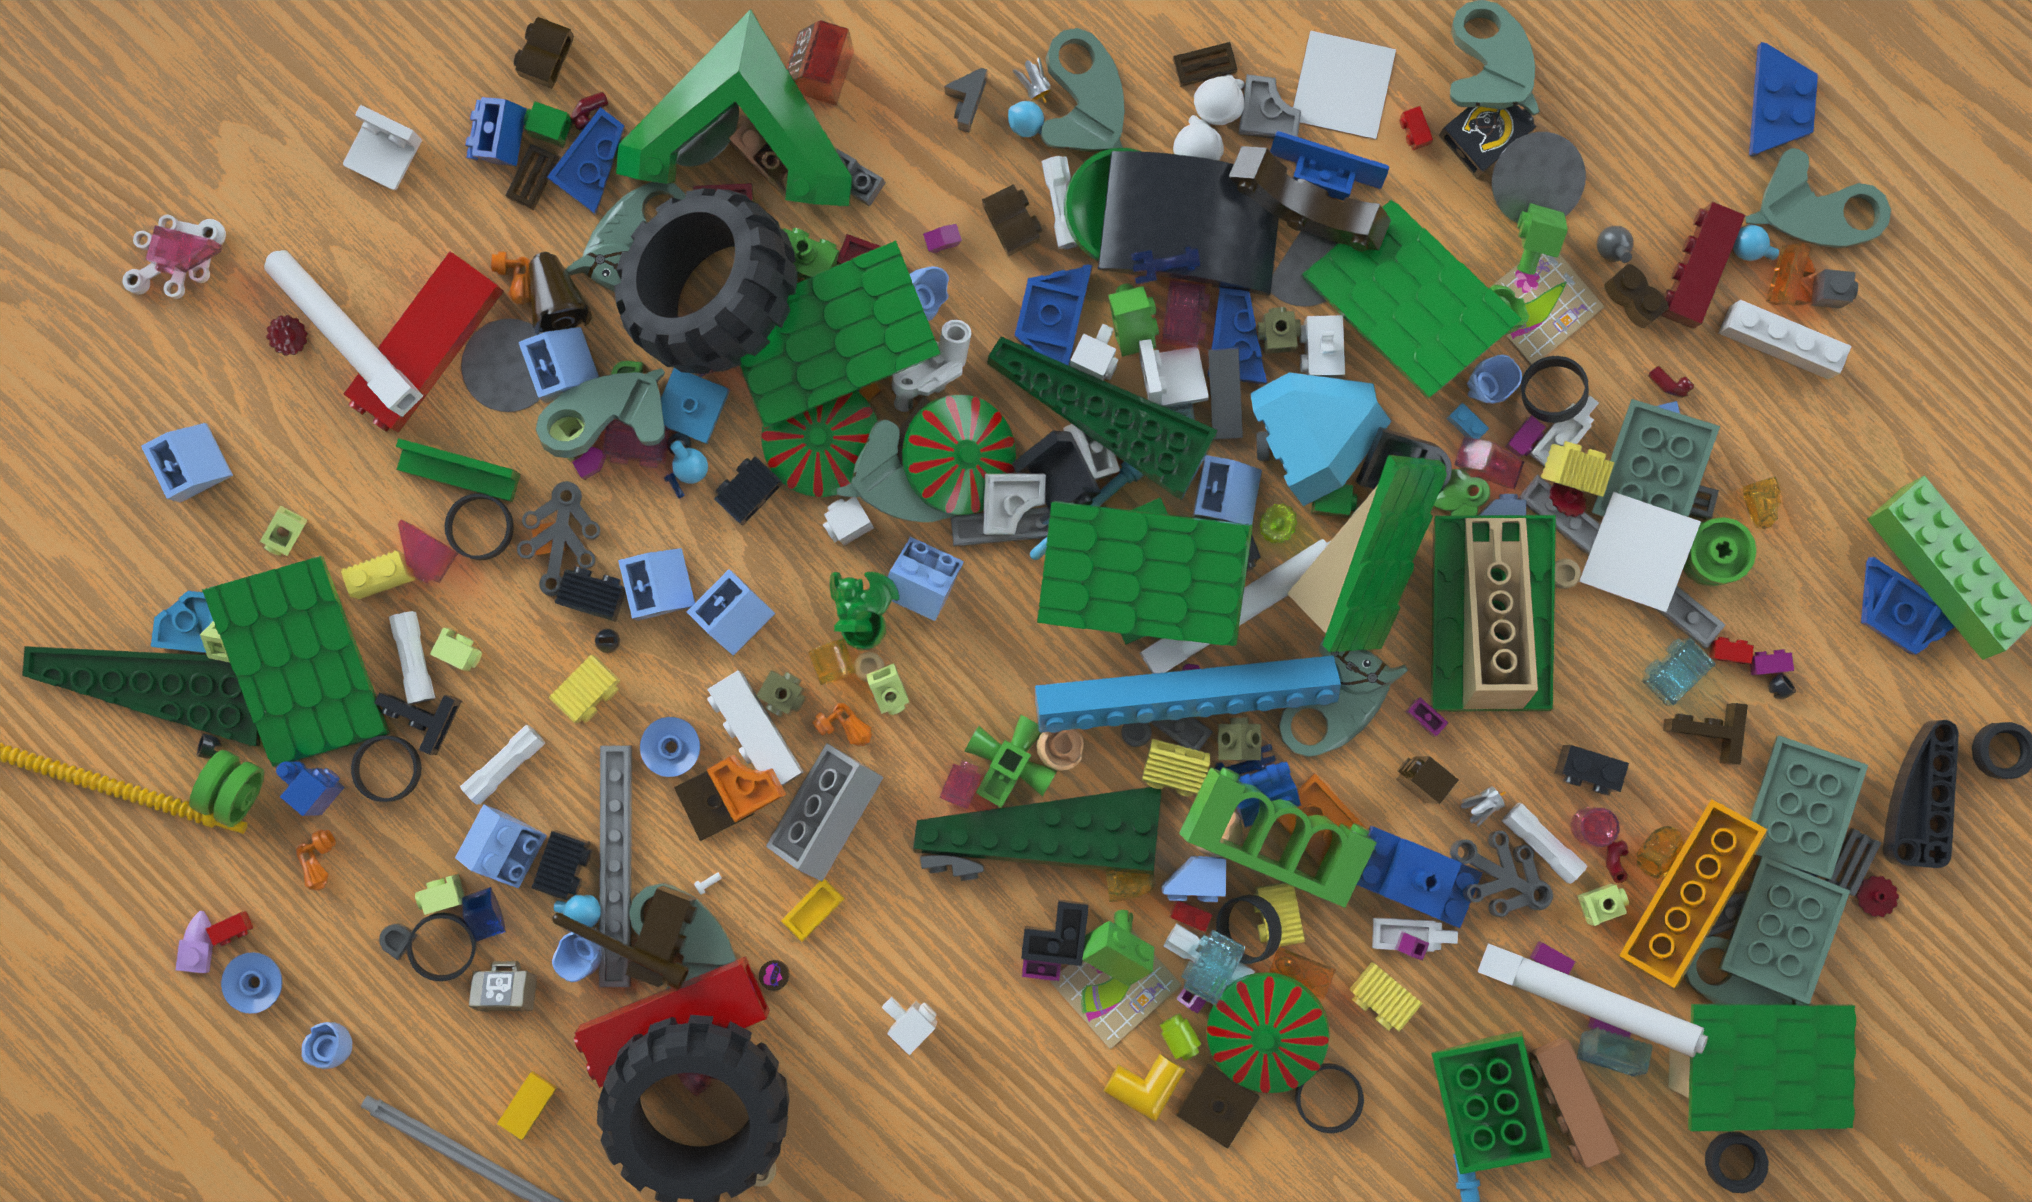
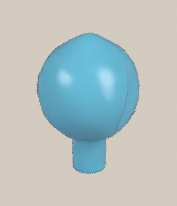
[1008,101,1044,137]
[1733,225,1779,261]
[670,441,708,484]
[554,895,601,927]

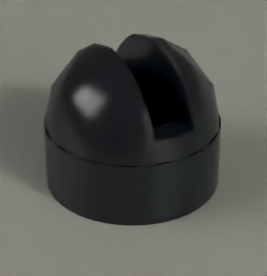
[667,433,692,456]
[595,629,620,653]
[1768,673,1796,700]
[197,733,222,759]

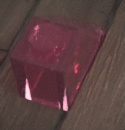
[146,225,223,275]
[1454,437,1524,490]
[398,519,458,584]
[939,760,982,809]

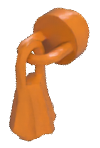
[491,251,531,305]
[812,703,872,747]
[296,829,336,891]

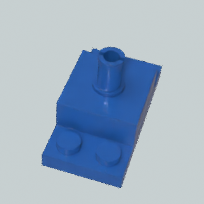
[1357,826,1483,928]

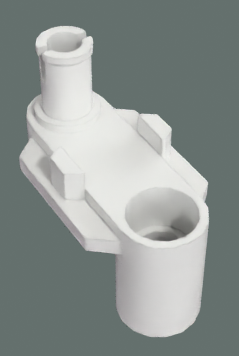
[892,320,971,412]

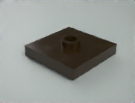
[674,771,755,841]
[1176,1063,1260,1148]

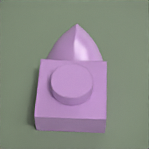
[176,911,213,973]

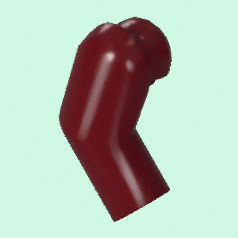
[571,92,608,131]
[1648,366,1694,398]
[1606,840,1629,883]

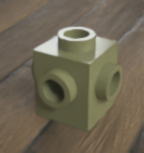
[1257,307,1301,354]
[756,670,806,717]
[1218,718,1262,760]

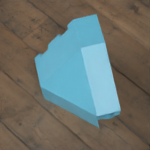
[1251,372,1391,506]

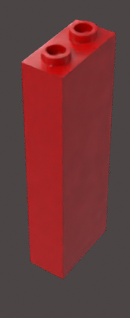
[343,251,504,433]
[574,956,770,1088]

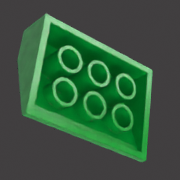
[1431,1030,1552,1174]

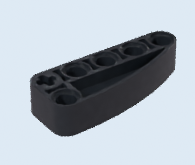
[1883,720,1959,868]

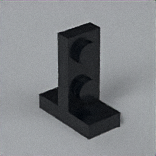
[375,692,462,755]

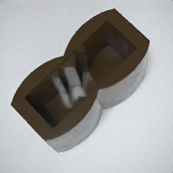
[514,17,574,89]
[982,184,1042,256]
[1604,264,1669,328]

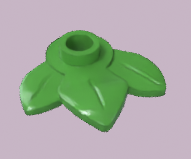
[1434,469,1490,516]

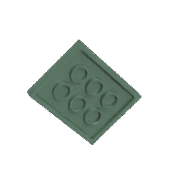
[1592,399,1720,517]
[1749,735,1868,880]
[1718,856,1850,1005]

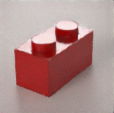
[1399,106,1433,151]
[1709,637,1754,664]
[1170,901,1212,932]
[206,911,253,947]

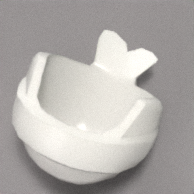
[1194,74,1245,125]
[1173,115,1224,161]

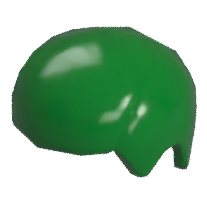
[841,612,886,651]

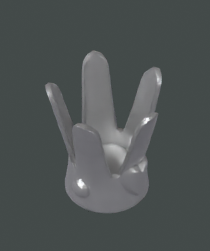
[1013,57,1052,103]
[1461,786,1506,827]

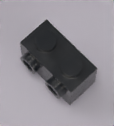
[1554,745,1629,796]

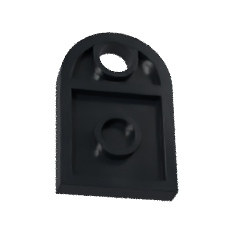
[1356,427,1452,493]

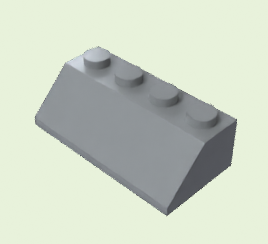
[766,743,884,881]

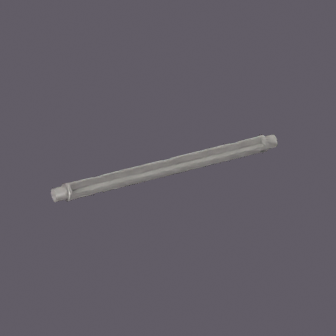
[361,1095,564,1202]

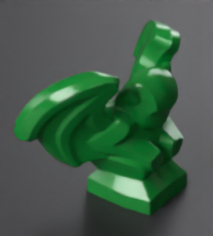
[829,572,900,632]

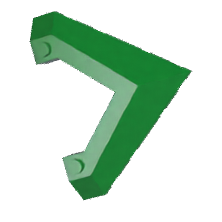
[616,9,852,206]

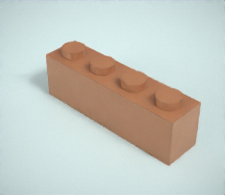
[1529,1037,1620,1169]

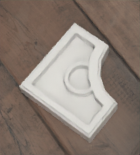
[984,473,1046,535]

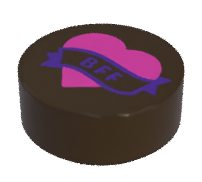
[759,960,790,991]

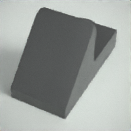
[944,68,988,133]

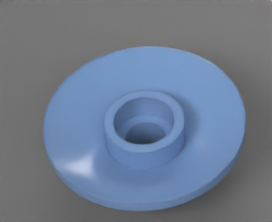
[640,717,700,777]
[221,952,283,1014]

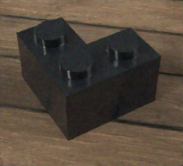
[1021,899,1089,966]

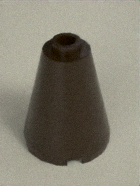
[529,252,592,335]

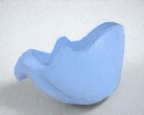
[910,267,949,321]
[1467,355,1522,404]
[552,929,602,982]
[302,1022,353,1069]

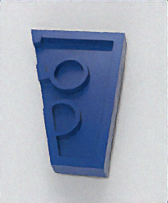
[547,107,625,215]
[1207,288,1267,385]

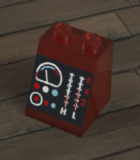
[786,20,854,106]

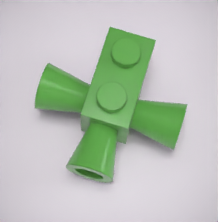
[964,714,1057,808]

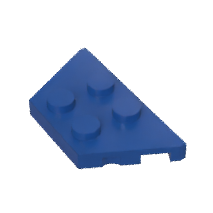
[1749,42,1818,156]
[1015,264,1092,365]
[1861,557,1955,655]

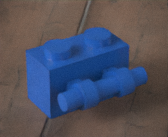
[465,97,527,166]
[276,761,345,816]
[1236,762,1301,828]

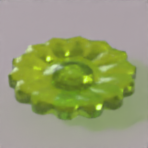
[1259,503,1298,544]

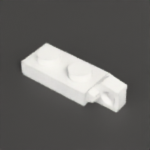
[1529,395,1599,467]
[1372,918,1458,952]

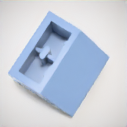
[518,327,599,403]
[141,423,233,503]
[1192,455,1262,525]
[888,537,964,621]
[618,548,695,621]
[687,569,776,656]
[455,804,547,889]
[1161,856,1226,902]

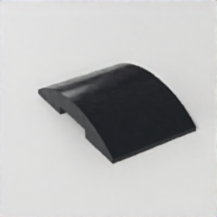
[1098,151,1279,296]

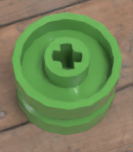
[1683,517,1757,587]
[189,750,265,827]

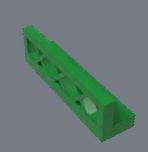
[396,438,521,502]

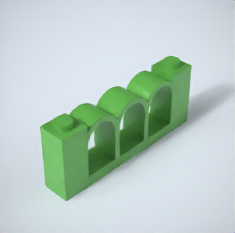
[1179,767,1377,908]

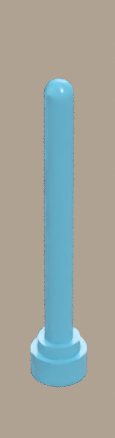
[1030,461,1144,560]

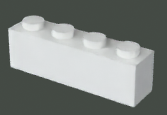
[1718,300,1851,379]
[707,670,804,786]

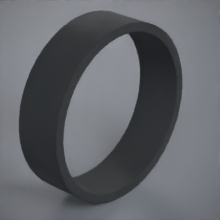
[1521,356,1589,423]
[445,494,514,560]
[351,736,422,802]
[1216,894,1282,964]
[407,912,476,981]
[1295,1063,1364,1133]

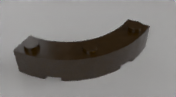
[1229,146,1391,251]

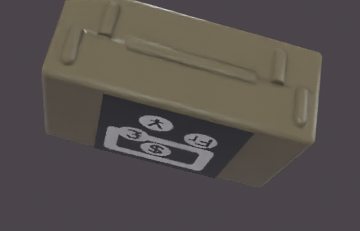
[469,961,537,1012]

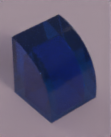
[462,887,506,941]

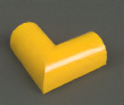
[1103,1053,1186,1122]

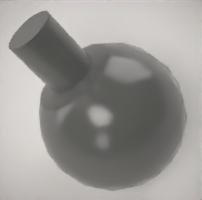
[1597,225,1634,263]

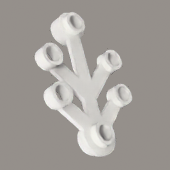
[123,215,226,299]

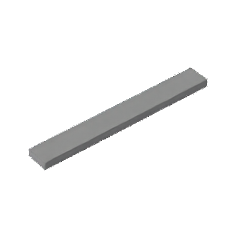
[1518,475,1725,649]
[599,746,632,987]

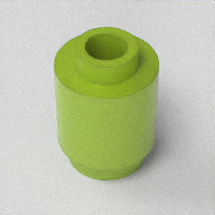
[1159,1013,1201,1061]

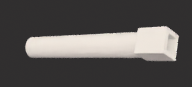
[264,250,423,417]
[1140,539,1331,674]
[1478,943,1708,1057]

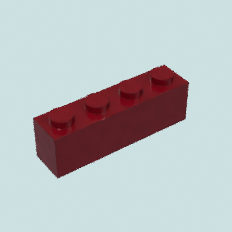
[1661,201,1746,329]

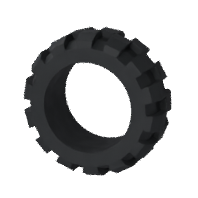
[614,188,798,374]
[597,1015,790,1202]

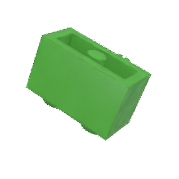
[1517,203,1568,275]
[783,228,839,280]
[1108,283,1159,357]
[1083,910,1154,987]

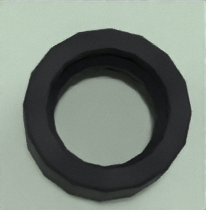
[1972,722,2032,779]
[1705,1132,1769,1193]

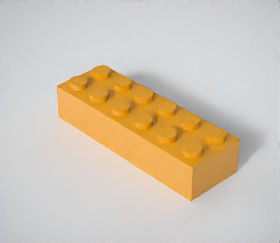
[1619,799,1767,991]

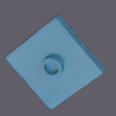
[661,368,730,444]

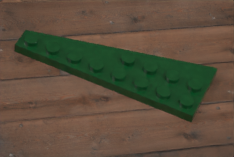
[987,336,1218,500]
[22,646,260,746]
[913,787,1162,875]

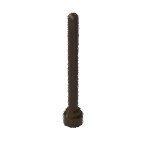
[552,913,689,990]

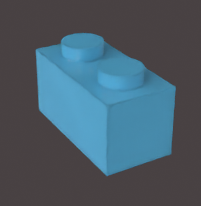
[1446,403,1489,444]

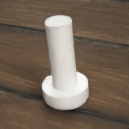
[694,873,722,895]

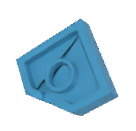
[151,591,213,653]

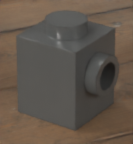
[1811,269,1858,309]

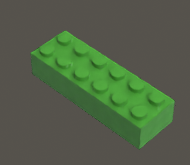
[1867,475,2032,660]

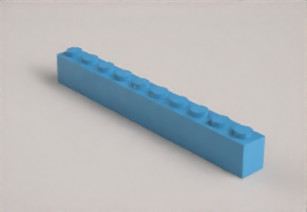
[1035,656,1341,733]

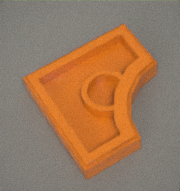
[707,755,787,823]

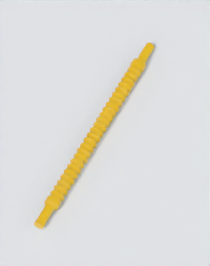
[0,742,248,834]

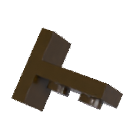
[1663,703,1748,765]

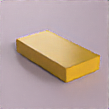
[781,878,845,942]
[497,1071,558,1140]

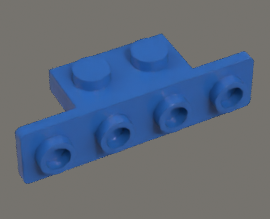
[1270,131,1390,201]

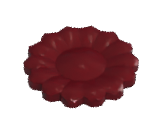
[266,315,308,356]
[1549,483,1586,518]
[1856,876,1899,917]

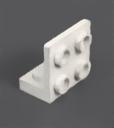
[343,105,422,191]
[1139,339,1209,407]

